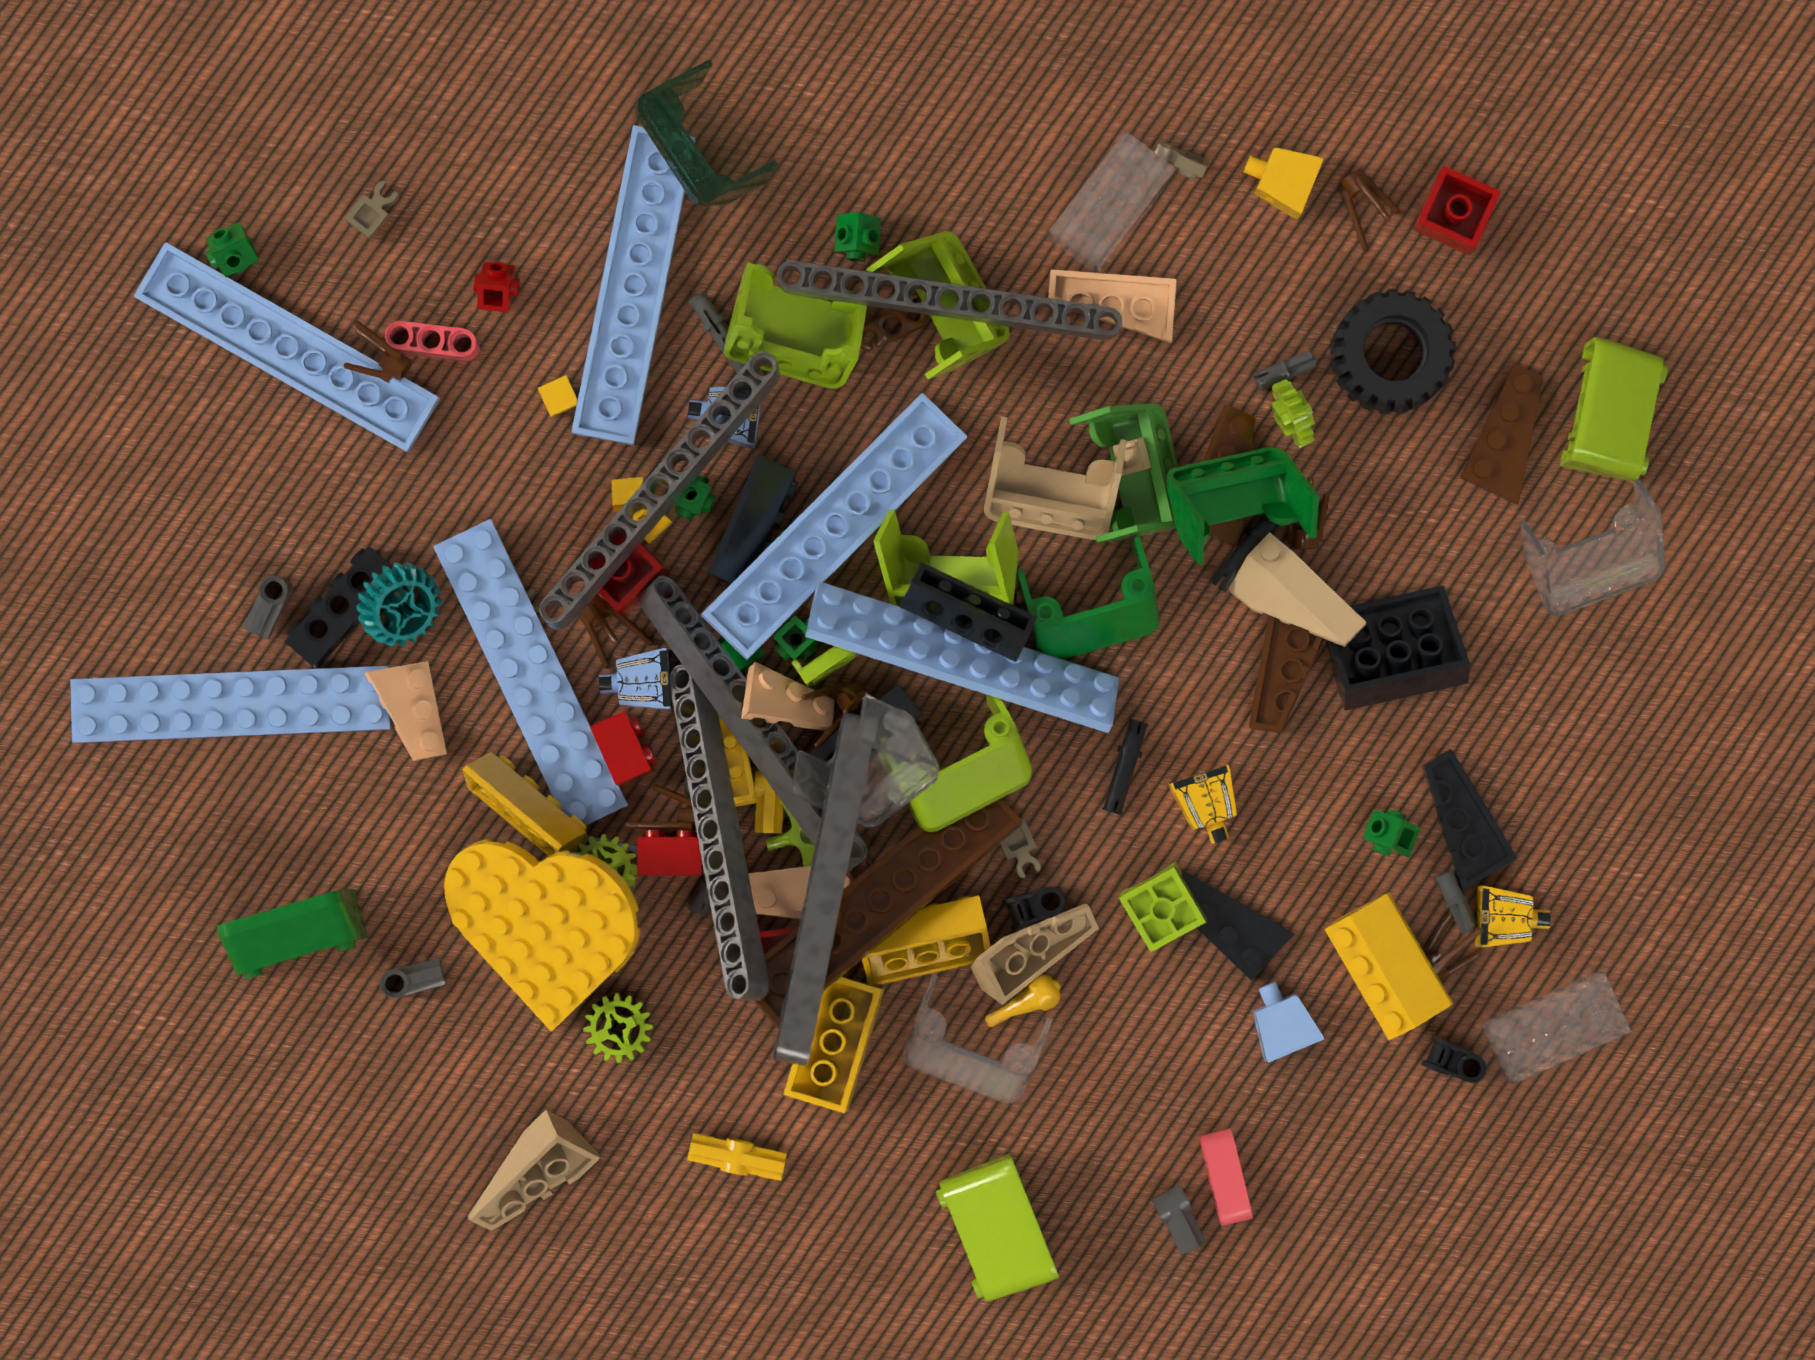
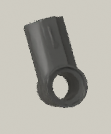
[243,576,293,639]
[380,958,446,998]
[1151,1185,1206,1254]

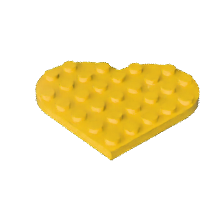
[444,839,641,1032]

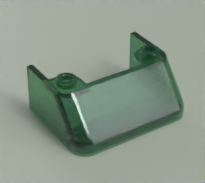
[635,59,778,206]

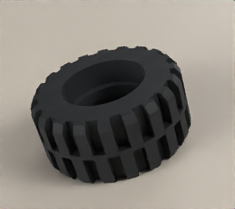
[1330,289,1456,415]

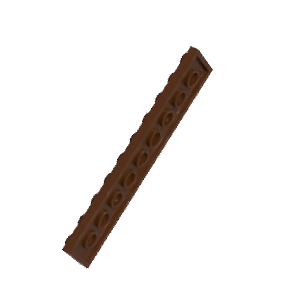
[754,799,1022,1028]

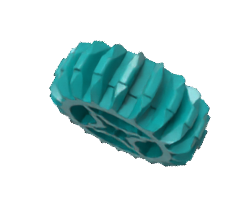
[356,562,443,647]

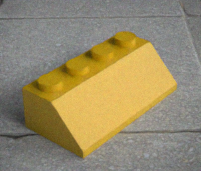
[462,752,588,856]
[1324,892,1453,1040]
[862,896,990,986]
[783,977,885,1114]

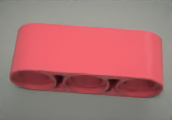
[385,321,480,361]
[1199,1129,1253,1227]

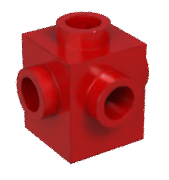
[473,261,520,313]

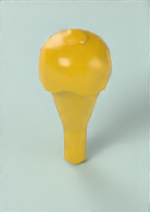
[985,974,1061,1027]

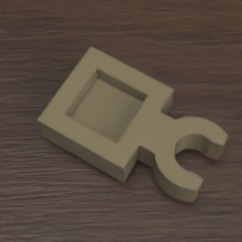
[1154,140,1210,179]
[344,181,400,240]
[1000,819,1041,878]

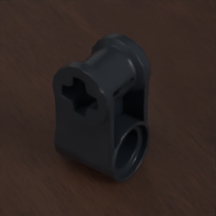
[1002,886,1065,931]
[1421,1036,1487,1083]

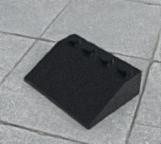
[1326,585,1470,711]

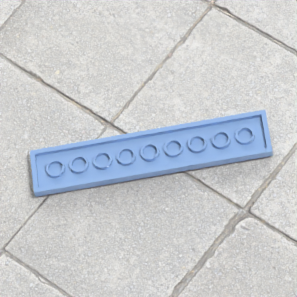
[571,125,696,446]
[134,242,440,453]
[701,393,968,660]
[433,519,628,825]
[805,581,1119,733]
[70,666,392,743]

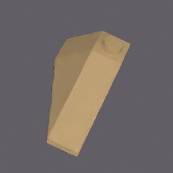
[1229,532,1366,647]
[971,904,1099,1005]
[468,1110,600,1231]

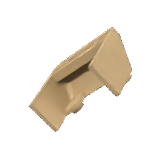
[984,417,1127,540]

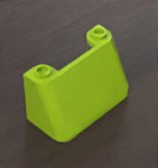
[724,262,867,389]
[1560,337,1668,482]
[936,1153,1059,1303]

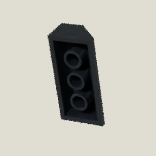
[708,454,798,585]

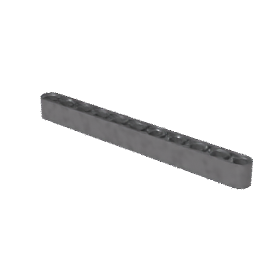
[777,261,1122,340]
[539,352,780,630]
[639,576,868,872]
[669,664,769,1001]
[773,712,877,1066]

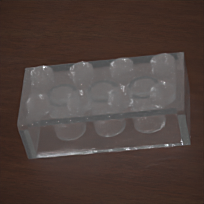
[1047,131,1176,273]
[1481,971,1631,1084]

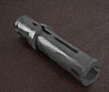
[689,291,745,374]

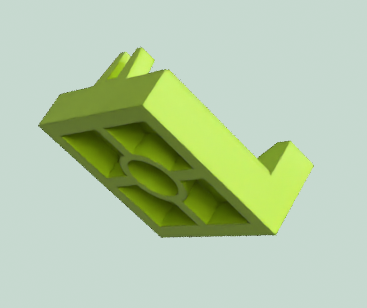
[791,646,860,688]
[1119,862,1207,952]

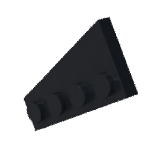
[1422,749,1517,891]
[1181,870,1295,980]

